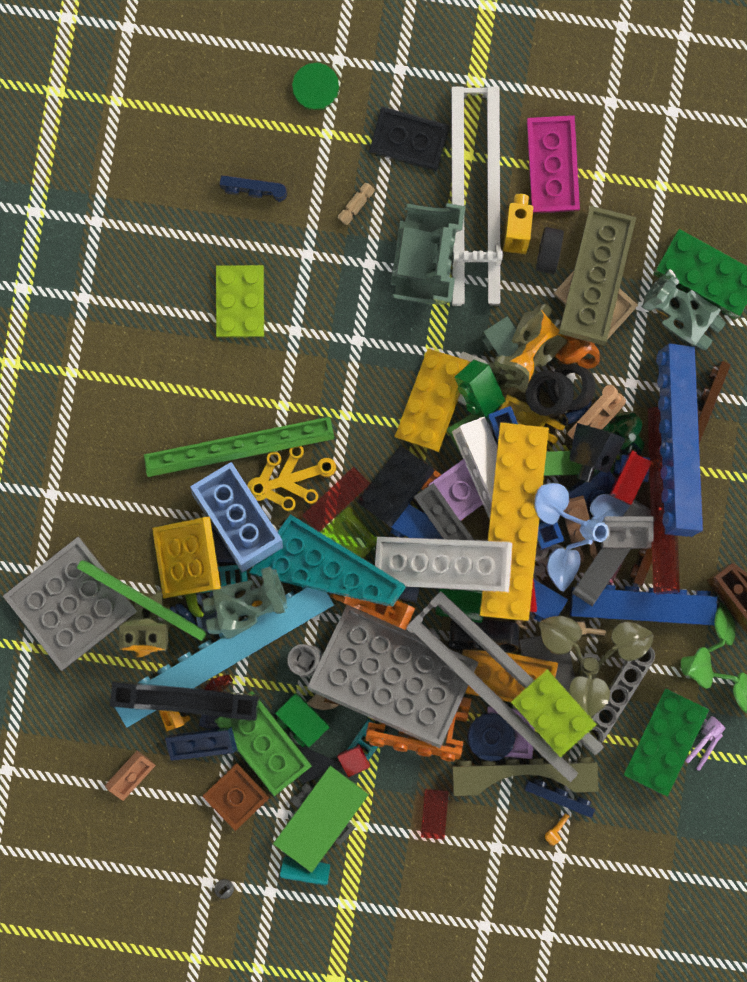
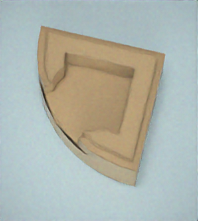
[307,694,338,710]

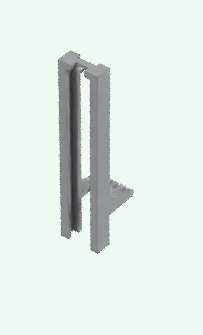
[408,591,604,782]

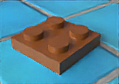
[202,762,270,831]

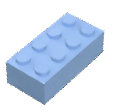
[190,462,283,572]

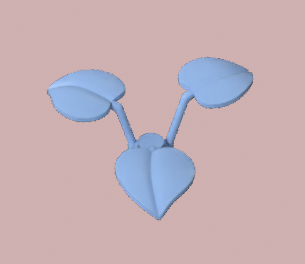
[535,483,630,591]

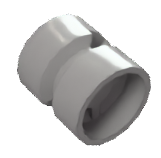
[288,644,324,677]

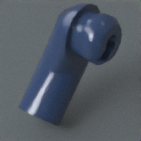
[561,401,591,425]
[169,603,198,635]

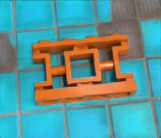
[365,697,472,762]

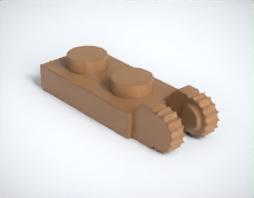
[563,496,598,562]

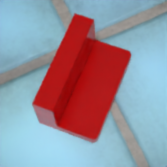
[609,450,652,505]

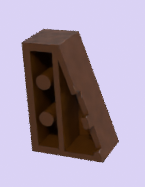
[707,563,747,633]

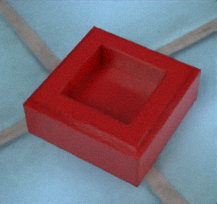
[337,745,370,777]

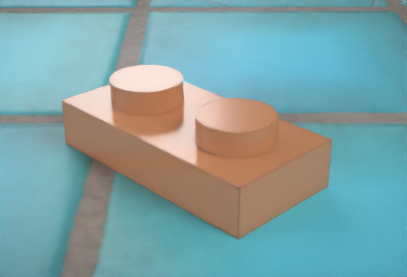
[105,750,156,801]

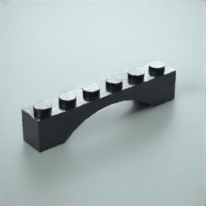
[110,681,260,721]

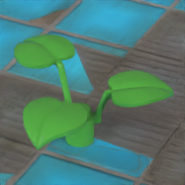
[681,603,747,713]

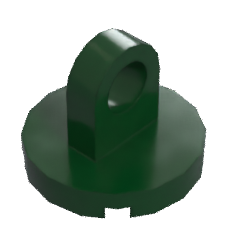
[602,412,645,456]

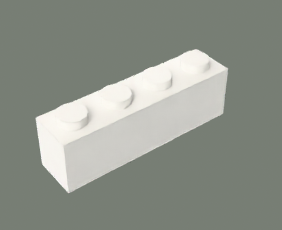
[452,417,498,519]

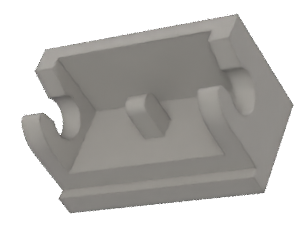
[601,516,654,549]

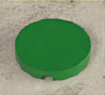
[292,62,339,110]

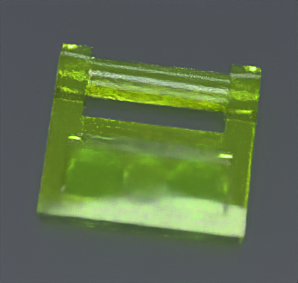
[320,506,377,558]

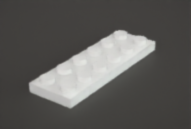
[375,537,512,592]

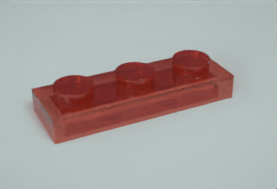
[302,467,370,532]

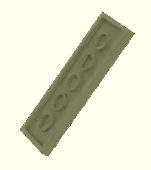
[558,206,636,346]

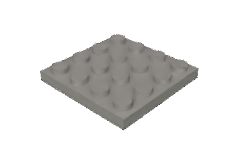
[3,537,137,671]

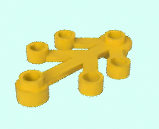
[247,446,337,512]

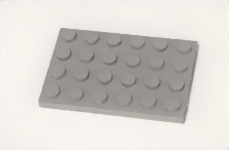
[307,605,478,748]

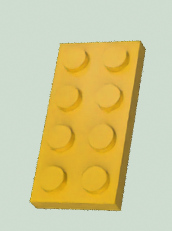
[395,348,470,452]

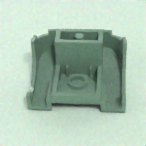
[391,203,466,305]

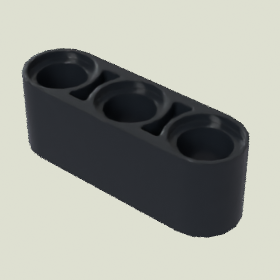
[449,620,520,653]

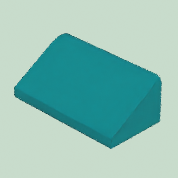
[280,856,330,886]

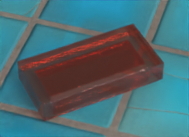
[421,789,449,839]

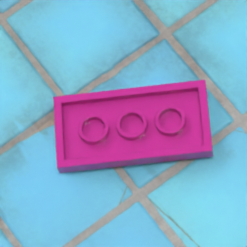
[527,115,580,213]

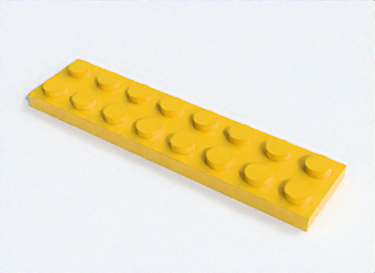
[480,422,549,621]

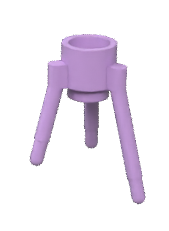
[685,716,726,770]

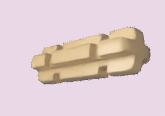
[338,183,375,225]

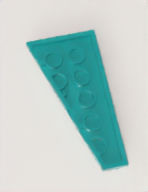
[249,514,406,607]

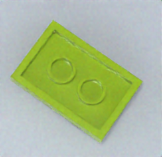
[216,265,264,337]
[511,669,597,757]

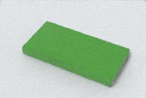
[215,690,312,796]
[273,765,369,873]

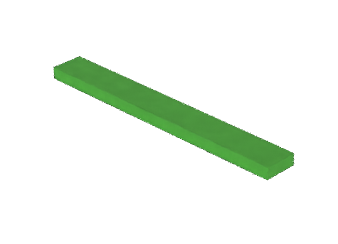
[144,417,335,477]

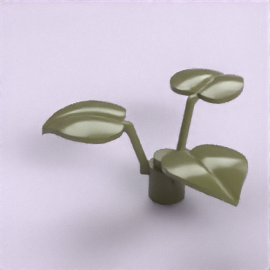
[539,616,653,718]

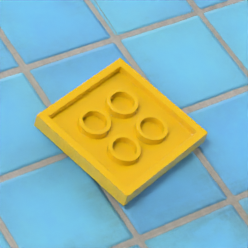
[152,517,221,599]

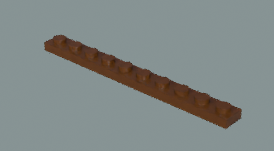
[629,361,731,586]

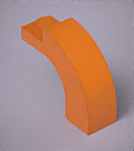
[329,593,415,630]

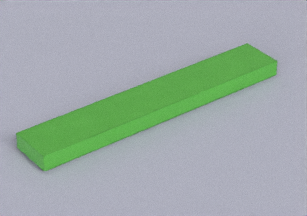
[77,560,208,641]

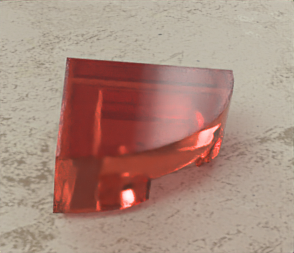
[205,674,233,691]

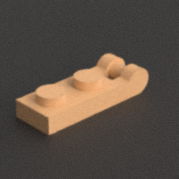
[567,385,626,440]

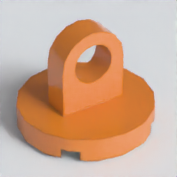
[555,335,600,369]

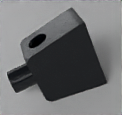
[569,423,625,483]

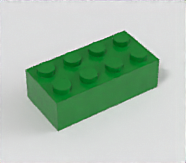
[653,229,747,320]
[624,688,709,797]

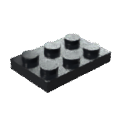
[357,445,435,527]

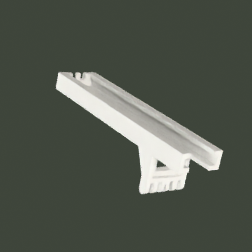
[451,87,503,306]

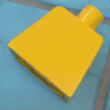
[503,194,533,254]

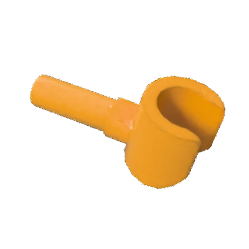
[545,813,570,846]

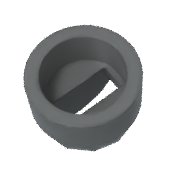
[214,879,234,899]

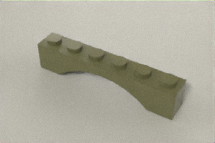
[452,756,598,796]

